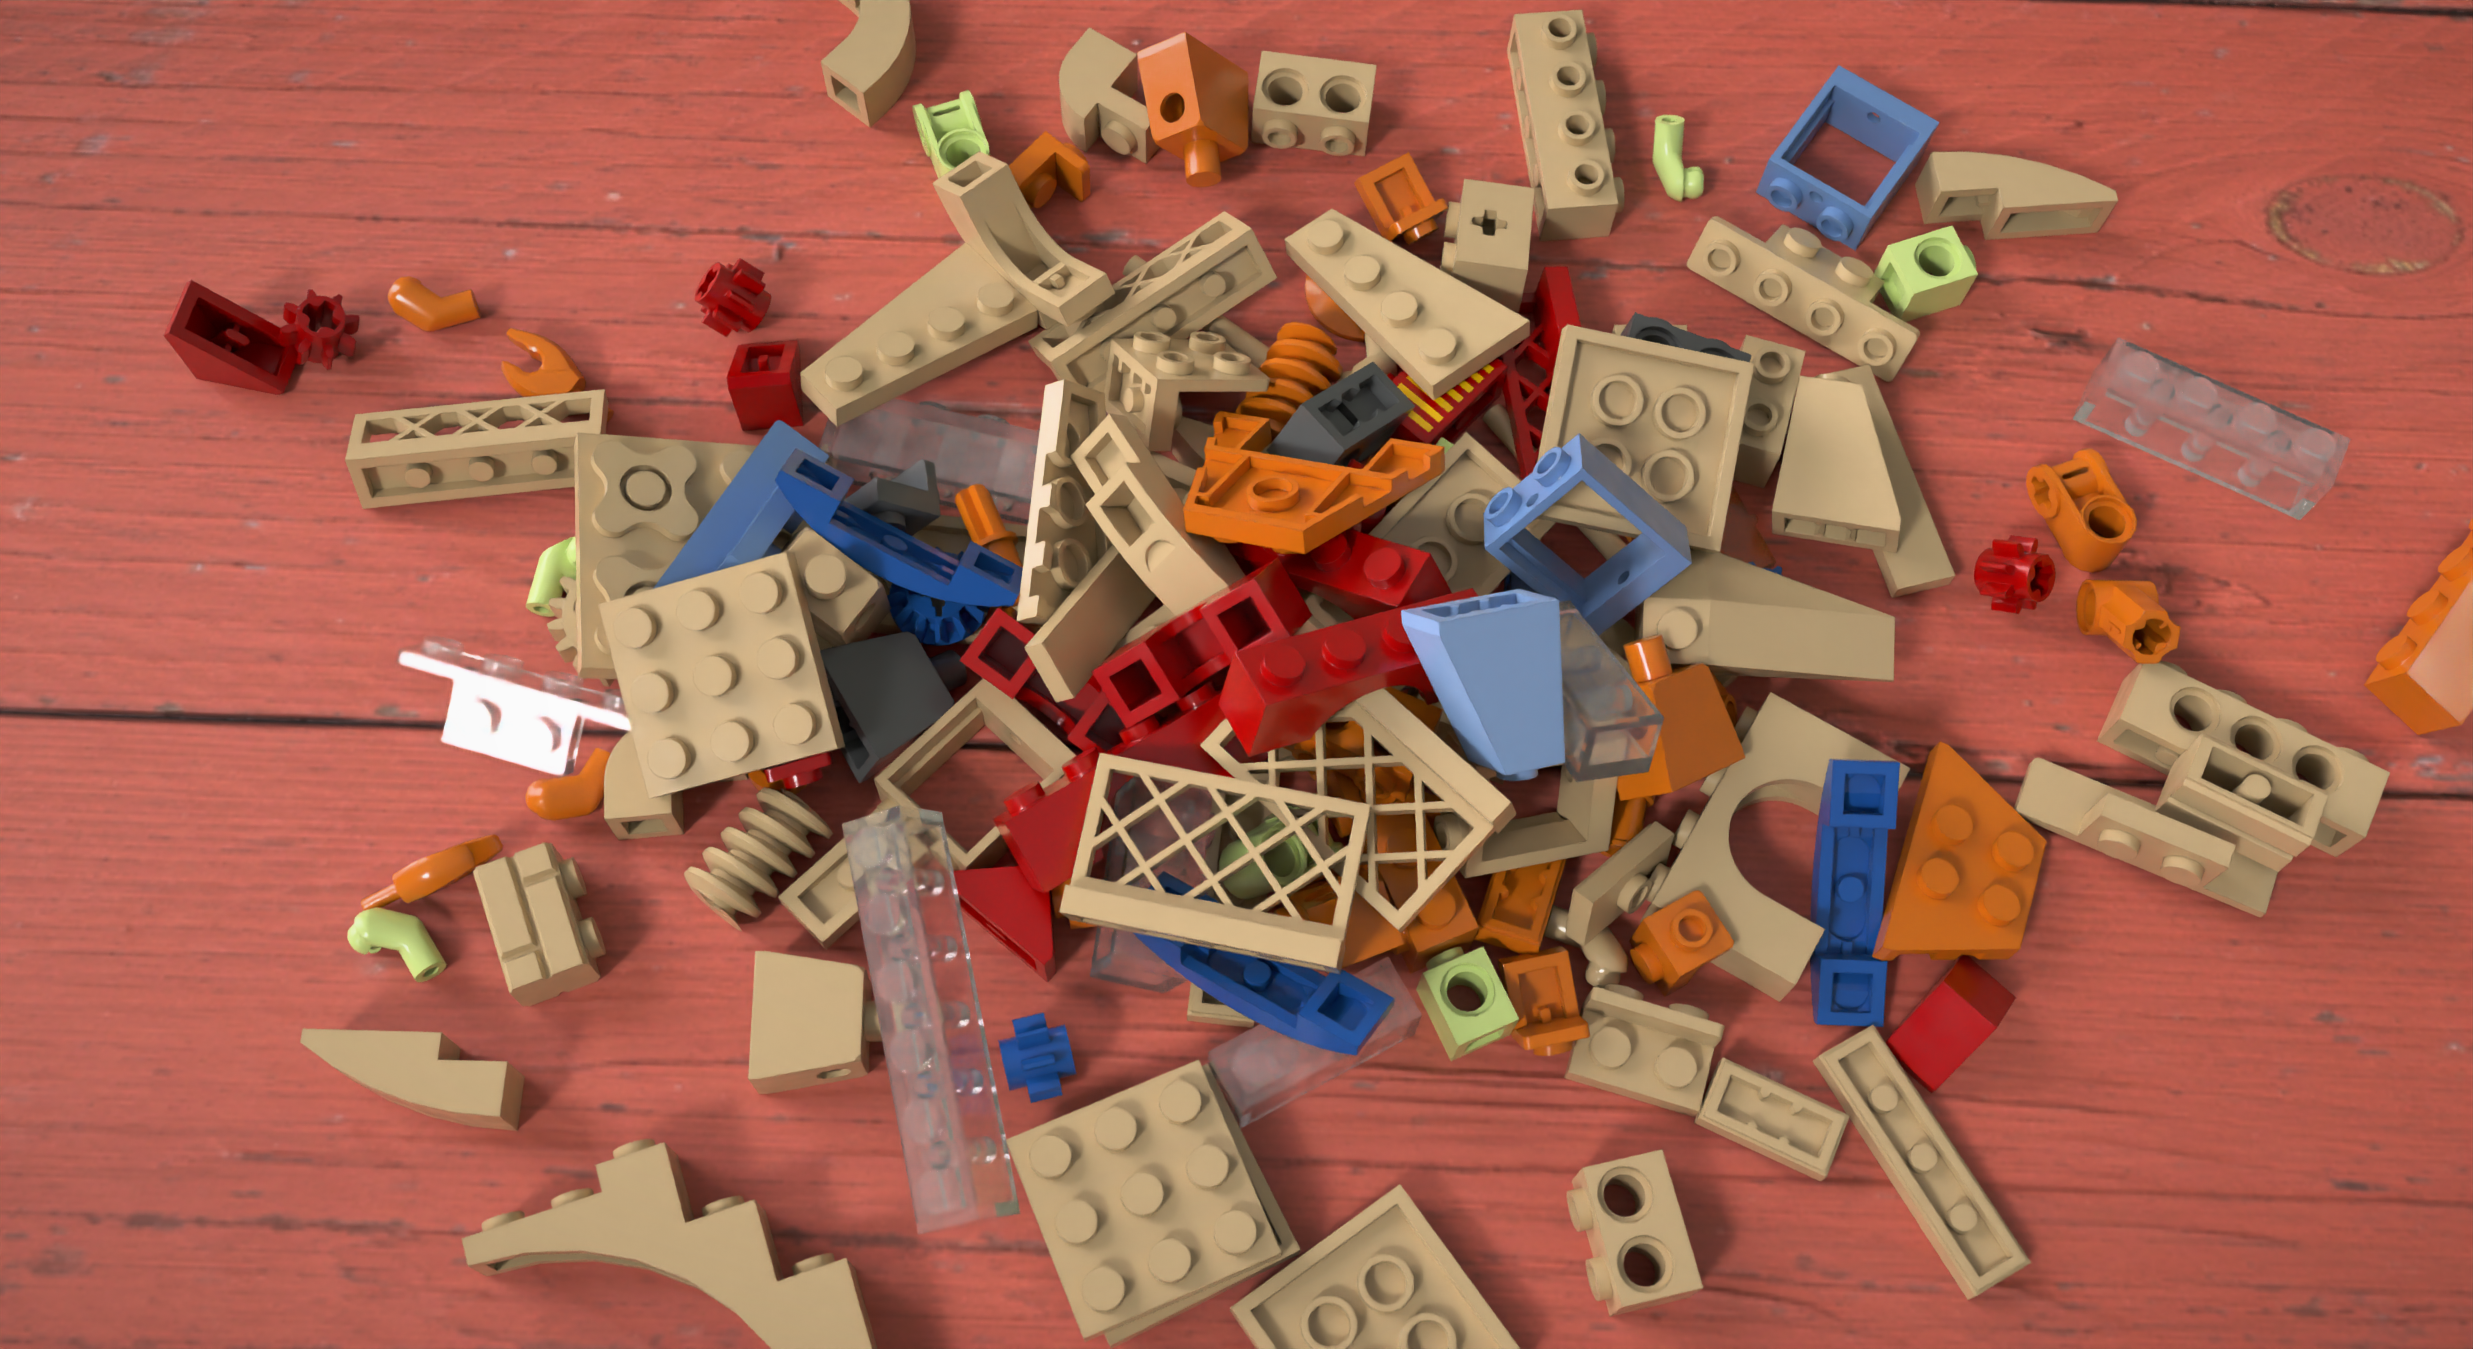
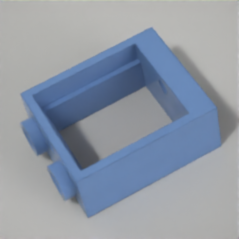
[1756,65,1940,251]
[1483,433,1692,640]

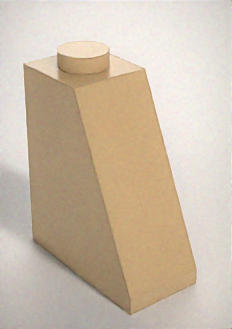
[1772,373,1902,553]

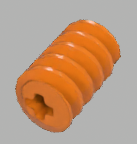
[1236,322,1343,444]

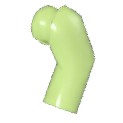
[1653,115,1704,202]
[525,536,576,617]
[347,907,447,982]

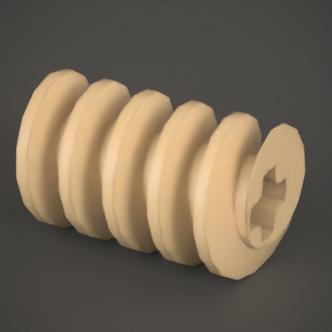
[684,787,833,932]

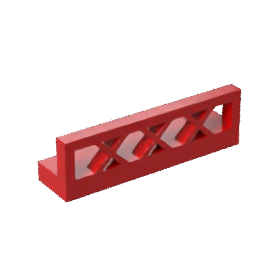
[1498,266,1581,480]

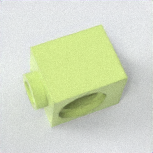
[1873,226,1978,322]
[1416,947,1519,1061]

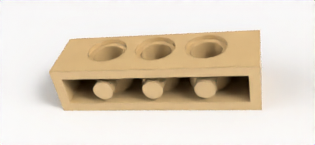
[2097,661,2390,857]

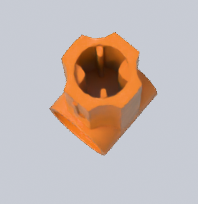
[2076,579,2181,664]

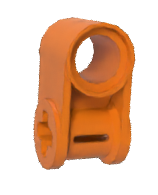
[2026,448,2137,573]

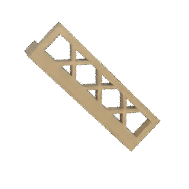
[1028,211,1277,393]
[345,389,609,509]

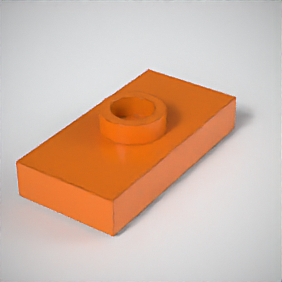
[1474,859,1567,954]

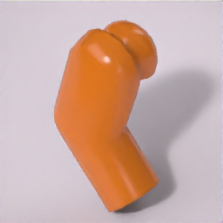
[388,276,481,332]
[525,748,611,821]

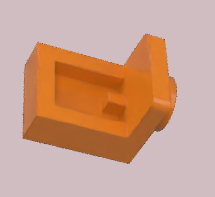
[1354,152,1449,245]
[1629,890,1734,997]
[1497,946,1590,1056]

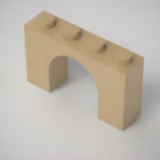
[1640,692,1910,1002]

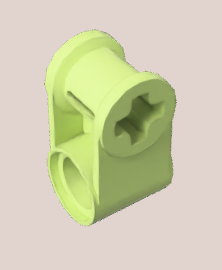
[912,90,990,179]
[1219,793,1344,900]

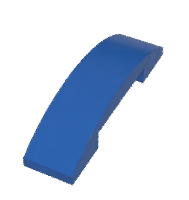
[775,448,1023,607]
[1810,759,1900,1027]
[1133,871,1395,1056]

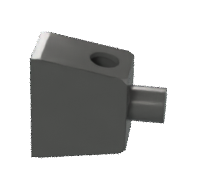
[820,631,967,783]

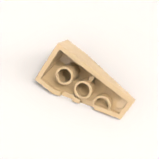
[1634,549,1895,682]

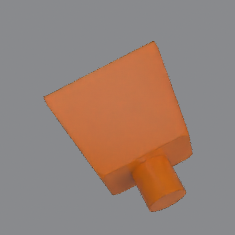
[1137,32,1249,187]
[1602,634,1745,801]

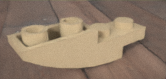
[1071,414,1245,616]

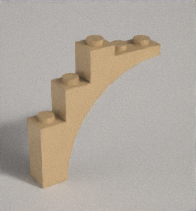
[462,1139,878,1349]

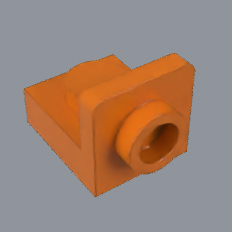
[1009,131,1090,209]

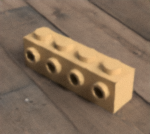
[1507,10,1625,241]

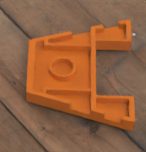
[1183,411,1445,554]

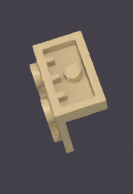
[1104,331,1270,451]

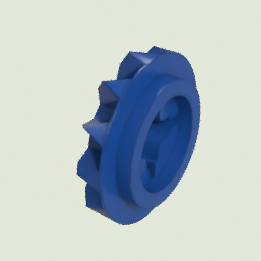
[887,546,990,646]

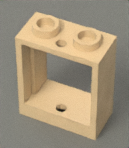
[874,678,1076,878]
[1434,706,1623,878]

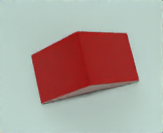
[164,280,298,395]
[726,340,804,431]
[944,866,1056,983]
[1885,955,2016,1094]

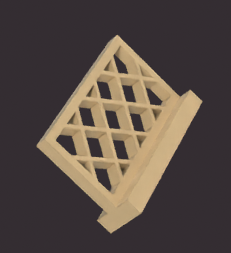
[1200,620,1517,932]
[1059,753,1372,974]

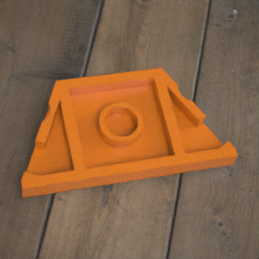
[1872,741,2047,961]

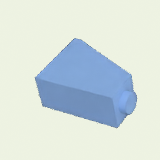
[1401,589,1565,781]

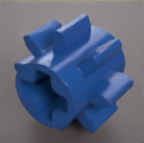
[998,1012,1076,1103]

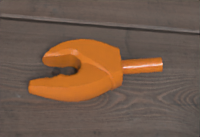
[501,328,614,422]
[361,834,503,911]

